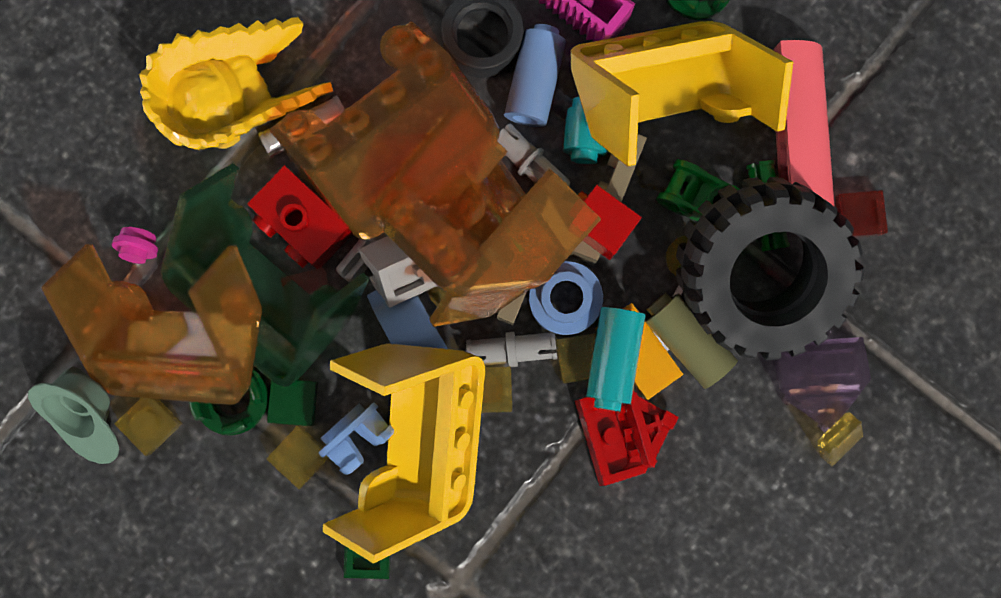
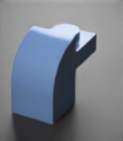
[367,290,448,349]

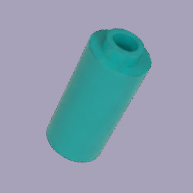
[586,307,645,412]

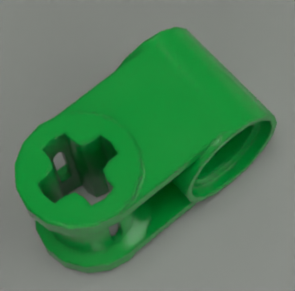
[656,159,740,222]

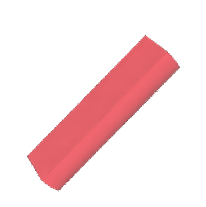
[773,40,835,206]

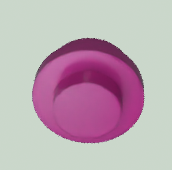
[112,227,158,264]

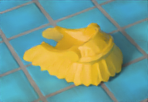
[139,17,333,150]

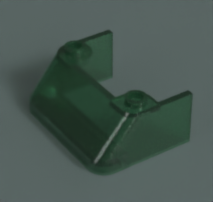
[161,163,370,387]

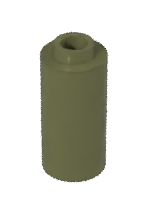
[646,292,738,389]

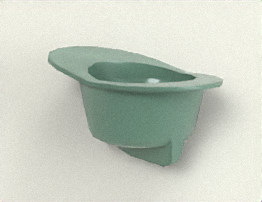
[28,366,119,464]

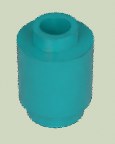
[563,97,607,164]

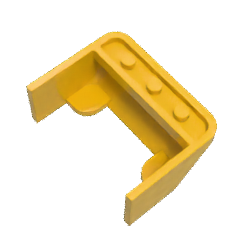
[571,21,793,167]
[323,343,485,564]

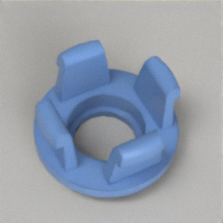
[529,261,603,335]
[318,402,394,475]

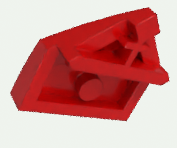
[575,391,679,486]

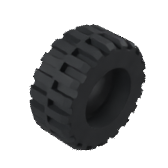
[676,177,864,360]

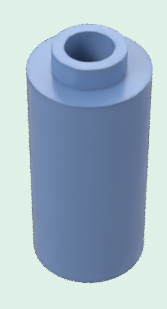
[504,24,566,127]

